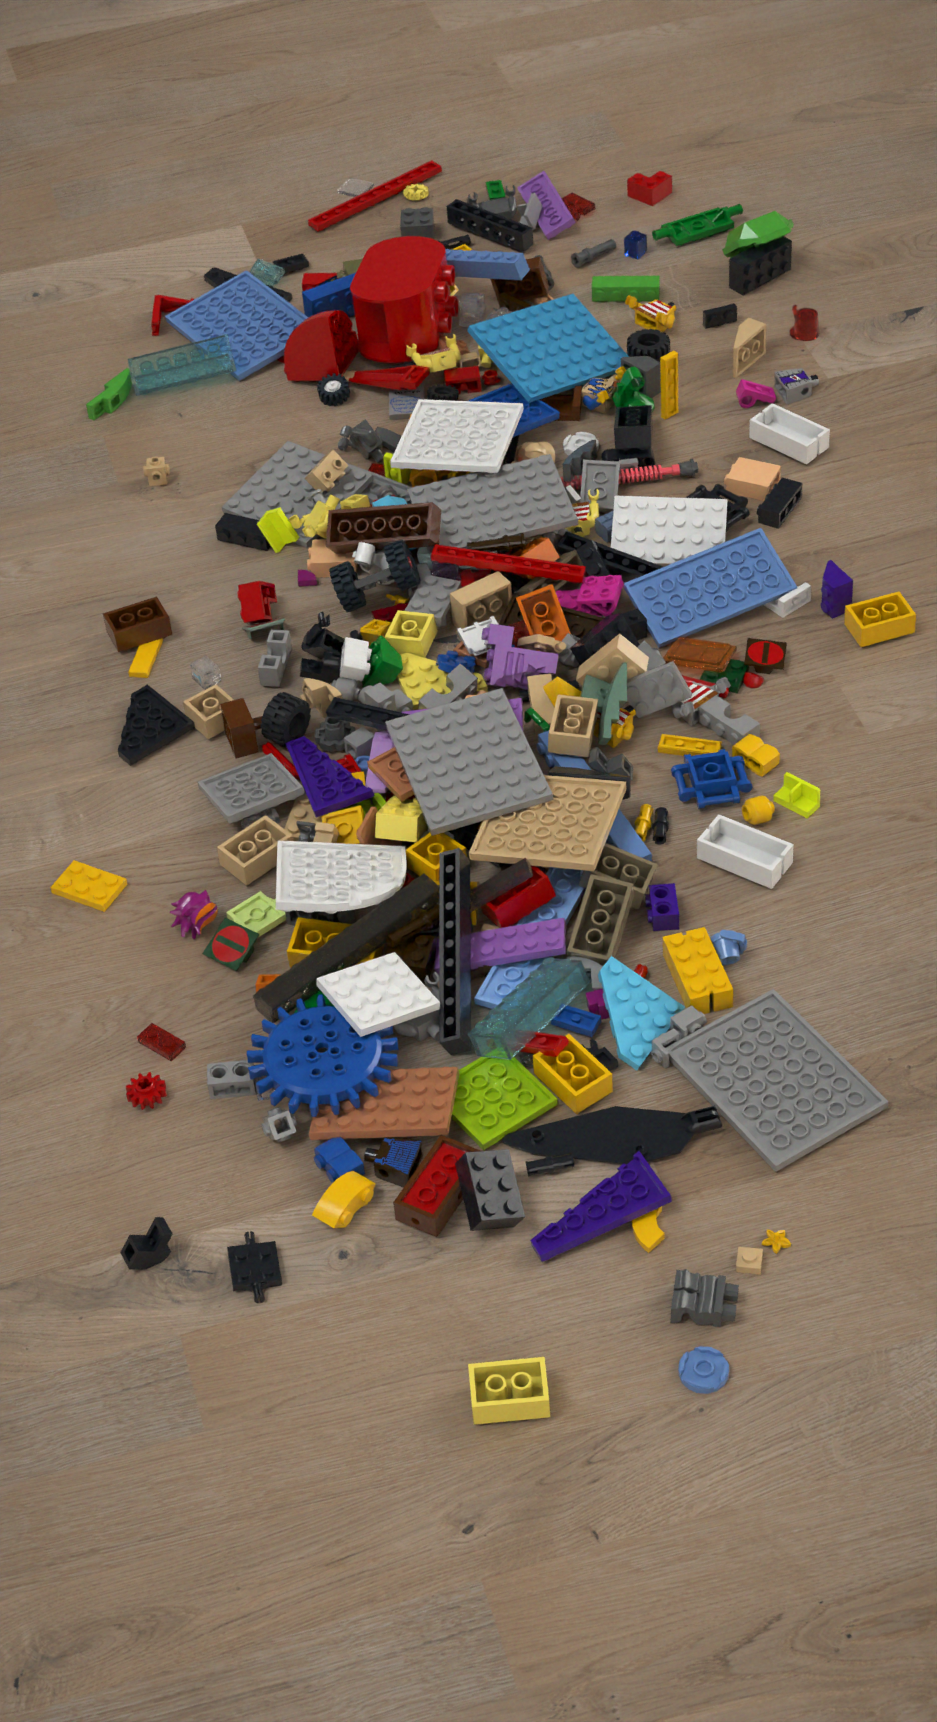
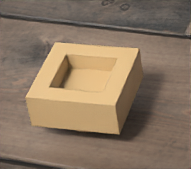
[736,1247,763,1275]

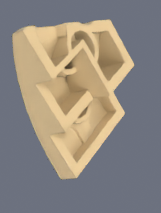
[300,678,342,718]

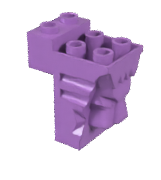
[481,624,559,690]

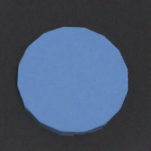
[678,1346,729,1394]

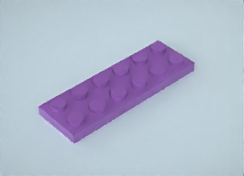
[517,171,576,240]
[434,918,566,975]

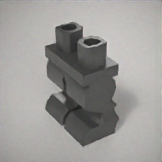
[670,1269,739,1327]

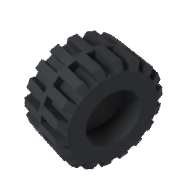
[627,329,670,362]
[261,692,311,747]

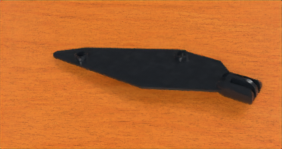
[502,1105,722,1164]

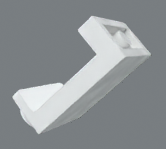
[764,582,811,618]

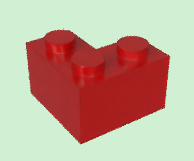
[627,171,672,206]
[237,581,277,624]

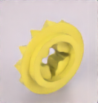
[403,183,429,201]

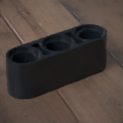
[601,447,655,471]

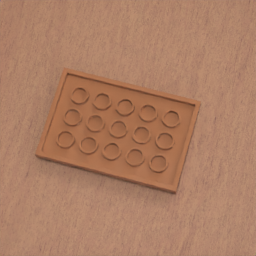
[309,1067,459,1140]

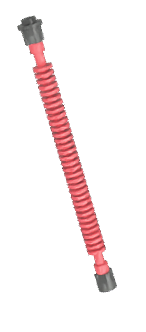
[560,459,698,490]

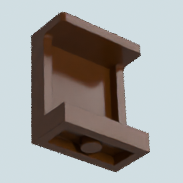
[539,386,582,421]

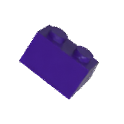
[821,560,853,619]

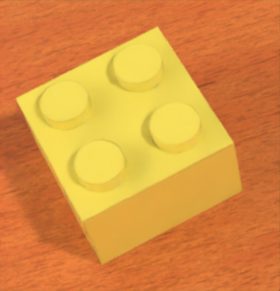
[385,610,438,658]

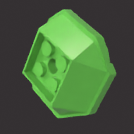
[722,211,794,258]

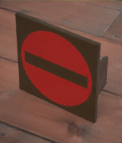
[744,638,787,674]

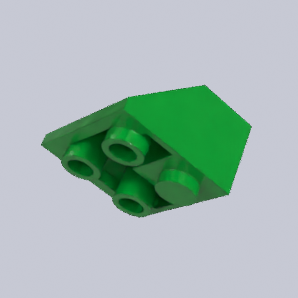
[362,636,403,688]

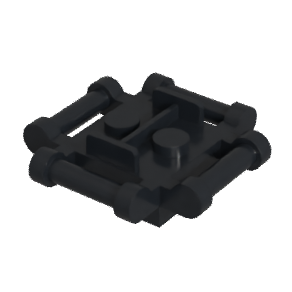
[685,484,750,532]

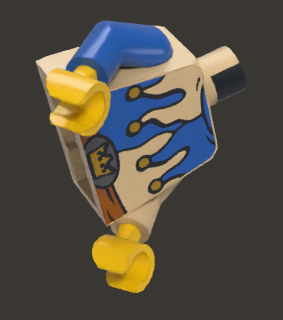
[580,366,626,414]

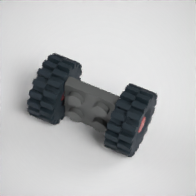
[329,539,421,613]

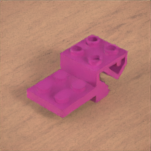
[556,575,624,617]

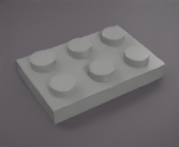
[580,460,620,512]
[405,574,461,624]
[627,661,692,718]

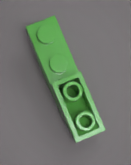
[86,368,132,420]

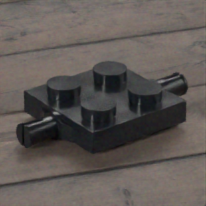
[227,1231,282,1303]

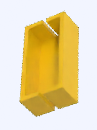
[662,927,733,1014]

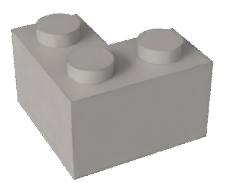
[364,683,413,731]

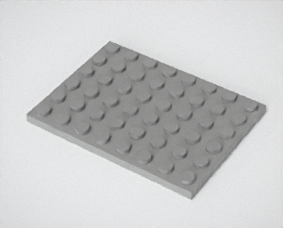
[407,454,578,558]
[385,688,553,836]
[665,989,888,1172]

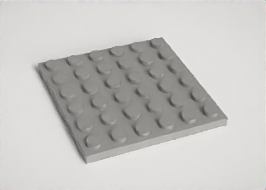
[222,441,374,548]

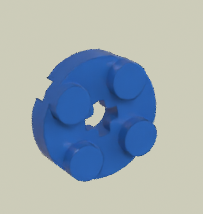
[436,651,476,673]

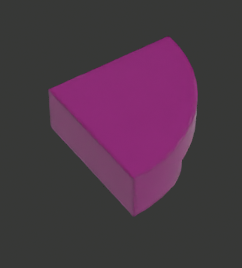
[298,570,317,587]

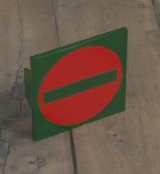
[202,918,259,971]

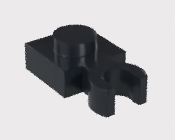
[581,1039,618,1071]

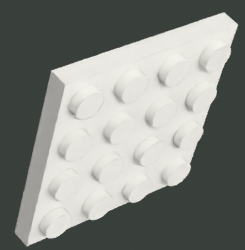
[316,952,440,1037]

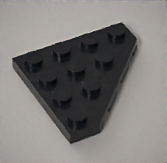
[118,684,195,766]

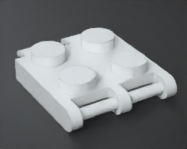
[457,616,499,656]

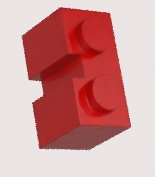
[444,366,482,395]

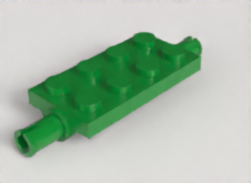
[652,204,743,246]

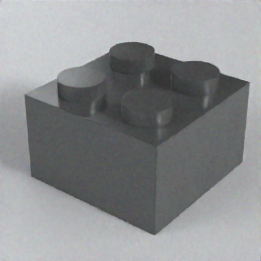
[400,207,435,239]

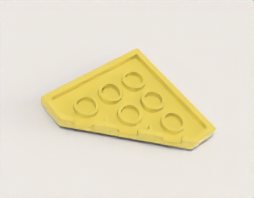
[396,653,488,710]

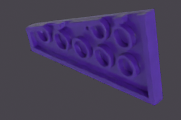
[285,736,375,818]
[530,1151,672,1262]

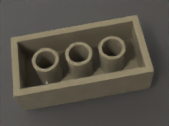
[567,874,634,966]

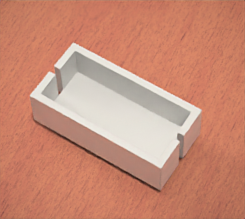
[749,403,830,464]
[697,814,794,889]

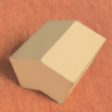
[456,352,481,368]

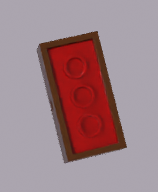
[393,1135,481,1237]

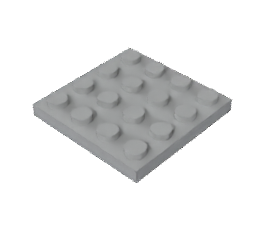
[198,753,305,824]

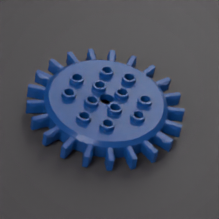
[247,994,399,1117]

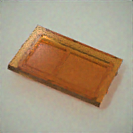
[663,637,737,672]

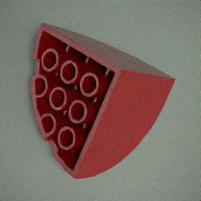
[284,310,359,381]

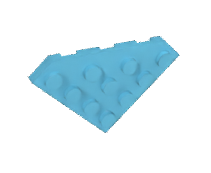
[598,956,685,1070]

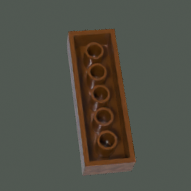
[326,502,441,553]

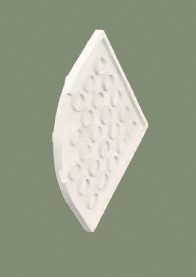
[275,841,407,914]

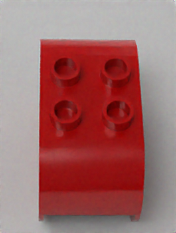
[350,236,459,363]

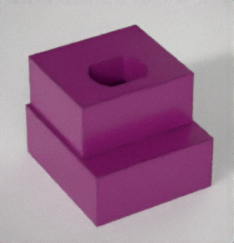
[586,988,609,1020]

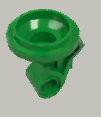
[612,367,654,412]

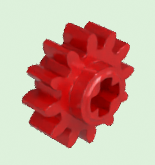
[126,1072,167,1110]

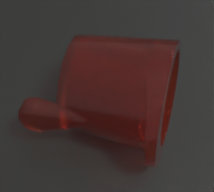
[790,305,819,341]

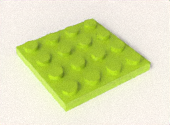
[451,1045,558,1151]

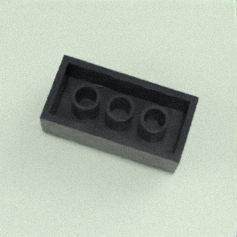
[729,237,792,296]
[614,405,653,451]

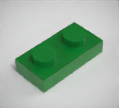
[486,180,506,201]

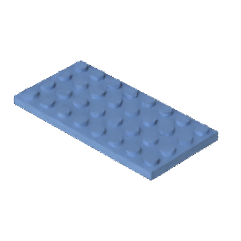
[624,528,797,648]

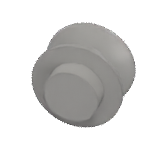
[377,484,397,499]

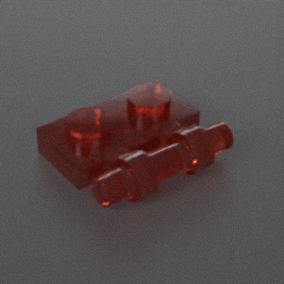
[561,192,595,221]

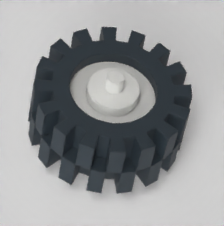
[317,373,350,407]

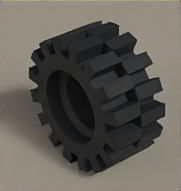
[427,384,459,401]

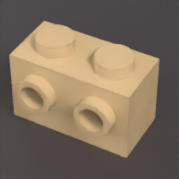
[304,450,348,492]

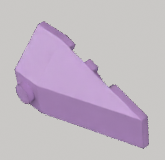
[365,730,394,793]

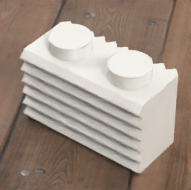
[340,637,371,682]

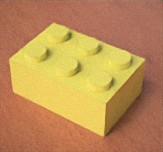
[375,796,428,842]
[468,1357,550,1425]

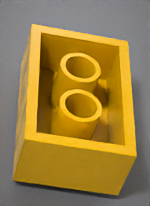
[844,591,916,647]
[533,1034,613,1115]

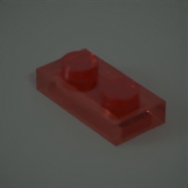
[137,1023,186,1061]

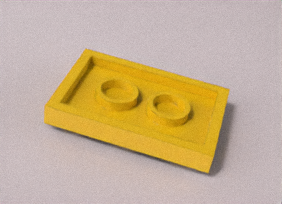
[50,860,128,912]

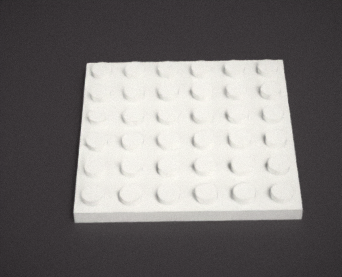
[390,399,524,473]

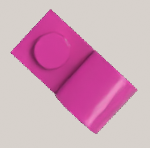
[736,379,776,408]

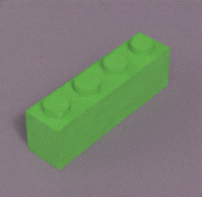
[592,276,660,302]

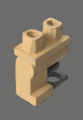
[296,821,339,843]

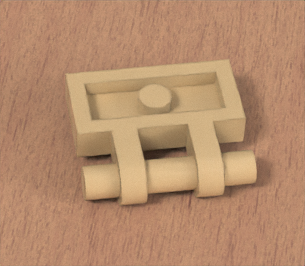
[517,634,566,653]

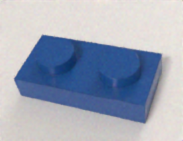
[551,1003,601,1037]

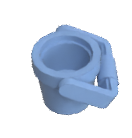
[710,930,747,965]

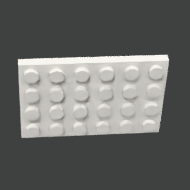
[611,496,727,567]

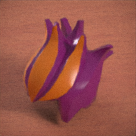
[170,890,218,939]

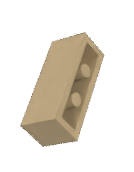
[527,674,555,737]

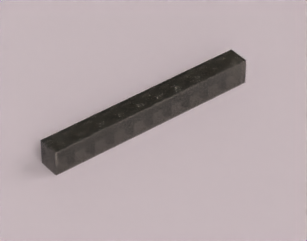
[253,874,439,1023]

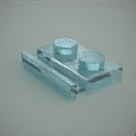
[249,259,285,287]

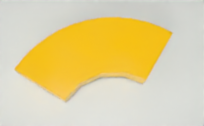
[632,1206,665,1253]

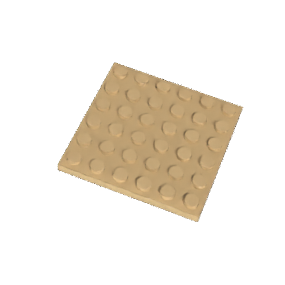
[469,775,626,871]

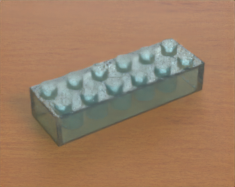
[128,334,237,396]
[468,957,590,1060]

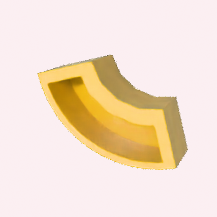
[312,1171,376,1228]

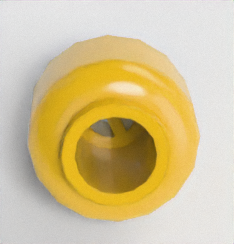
[742,795,775,825]

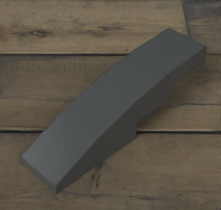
[562,440,597,482]

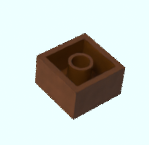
[220,698,262,759]

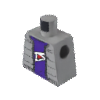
[774,368,819,404]

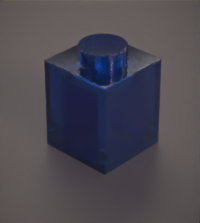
[624,231,647,259]

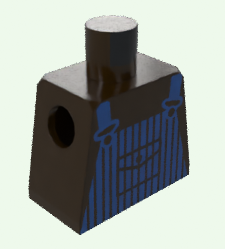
[364,1137,423,1188]

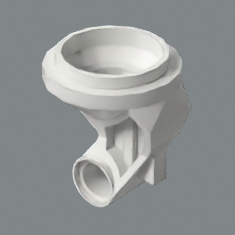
[352,542,395,585]

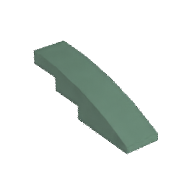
[598,663,627,745]

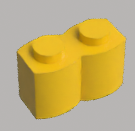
[732,734,780,776]

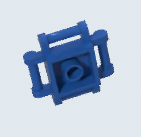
[671,749,753,809]

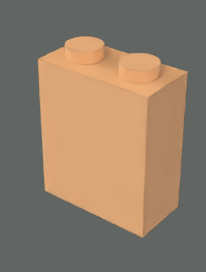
[724,457,781,501]
[307,539,358,578]

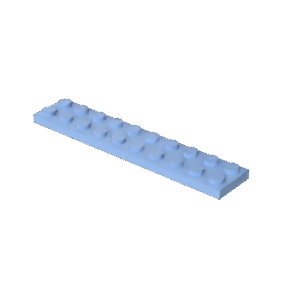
[474,867,586,1016]

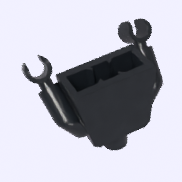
[301,612,363,660]

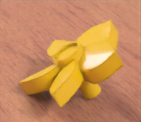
[386,594,409,605]
[761,1229,791,1254]

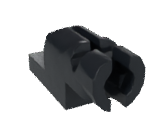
[300,651,341,682]

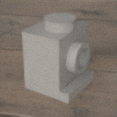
[670,1005,707,1039]

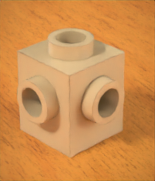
[143,457,170,486]

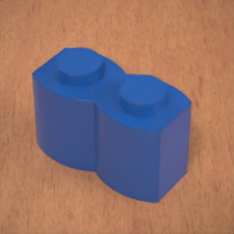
[314,1137,365,1183]

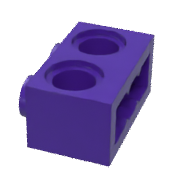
[645,883,679,931]

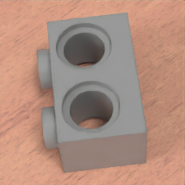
[207,1060,256,1099]

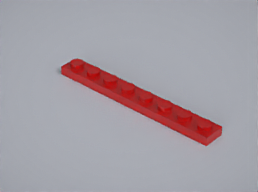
[431,544,586,583]

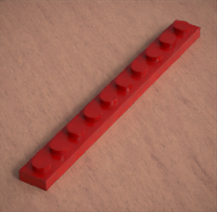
[308,160,442,231]

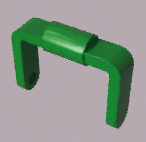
[524,707,550,732]

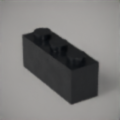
[757,477,803,529]
[215,513,271,551]

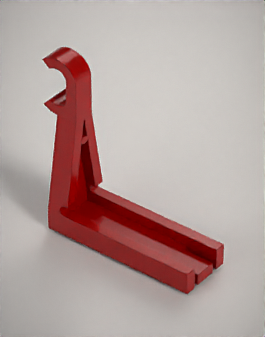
[151,295,194,336]

